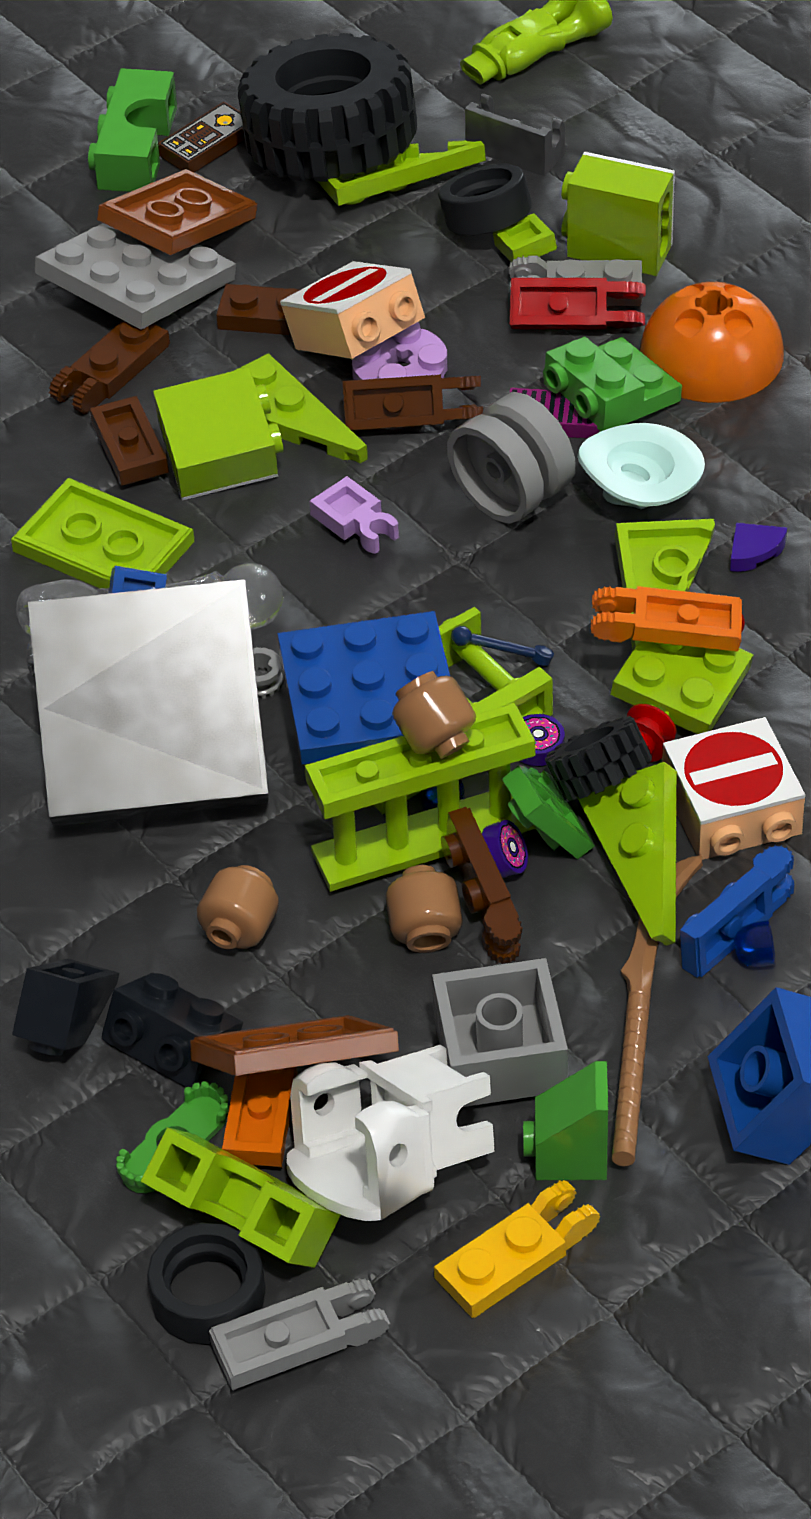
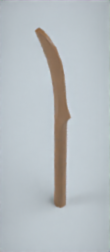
[612,855,703,1166]

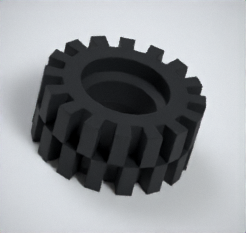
[545,716,652,801]

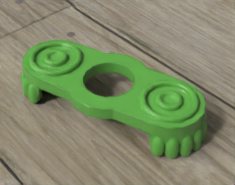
[116,1081,229,1193]

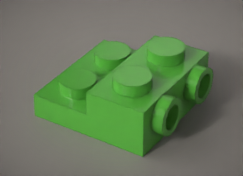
[543,336,682,431]

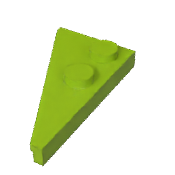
[318,140,486,206]
[234,353,368,464]
[615,519,715,651]
[578,762,677,946]

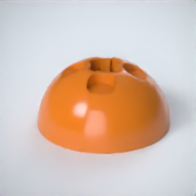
[640,282,784,403]

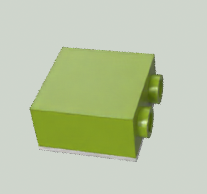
[561,152,675,276]
[153,367,284,501]

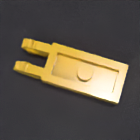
[434,1180,600,1318]

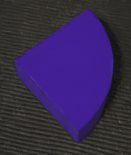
[730,523,787,571]

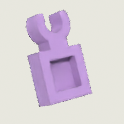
[310,476,399,554]

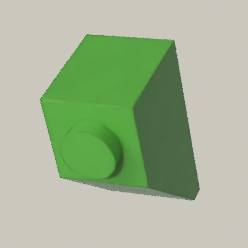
[523,1061,608,1180]

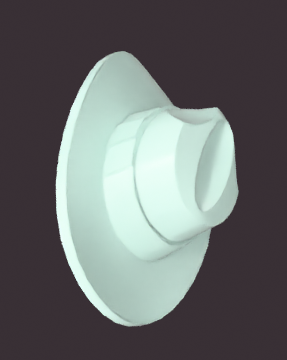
[577,423,705,509]

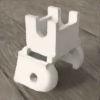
[286,1045,494,1221]

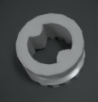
[253,647,283,699]

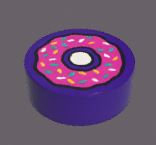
[520,714,565,766]
[482,820,528,878]

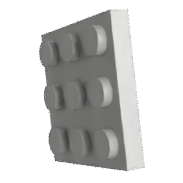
[35,223,236,329]

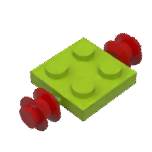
[610,614,754,762]

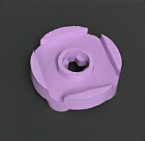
[352,322,447,380]

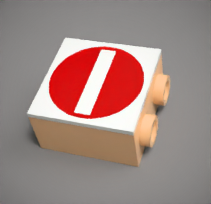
[280,261,425,359]
[662,717,805,860]

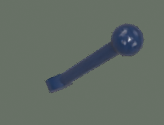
[451,626,554,666]

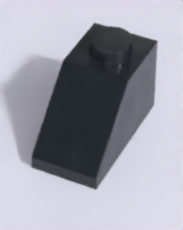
[12,959,119,1056]

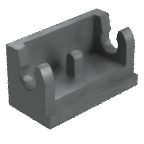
[465,94,567,176]

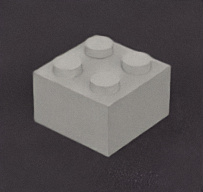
[432,958,568,1107]

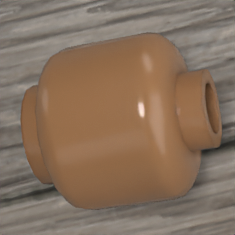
[392,671,476,759]
[197,865,279,949]
[386,865,463,953]

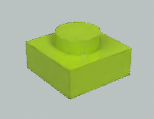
[493,213,557,262]

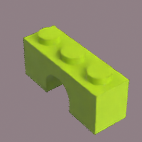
[141,1127,341,1268]

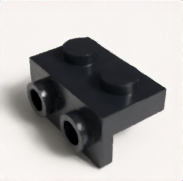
[102,972,243,1087]

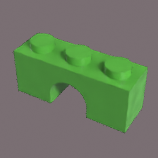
[88,68,177,192]

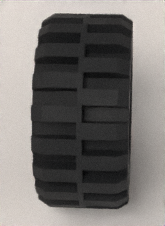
[238,33,418,182]

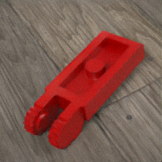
[510,278,646,329]

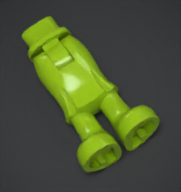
[460,0,613,84]

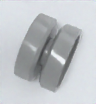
[447,392,575,524]

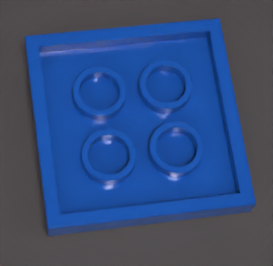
[277,611,450,765]

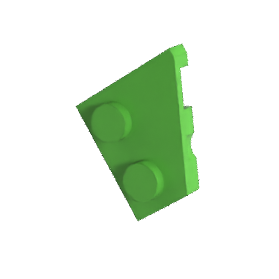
[502,765,595,859]

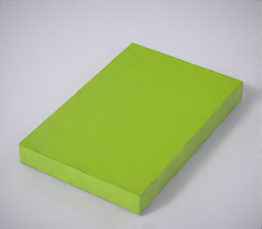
[11,478,195,592]

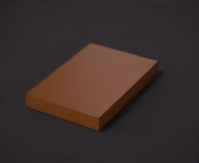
[97,169,258,255]
[190,1015,399,1076]

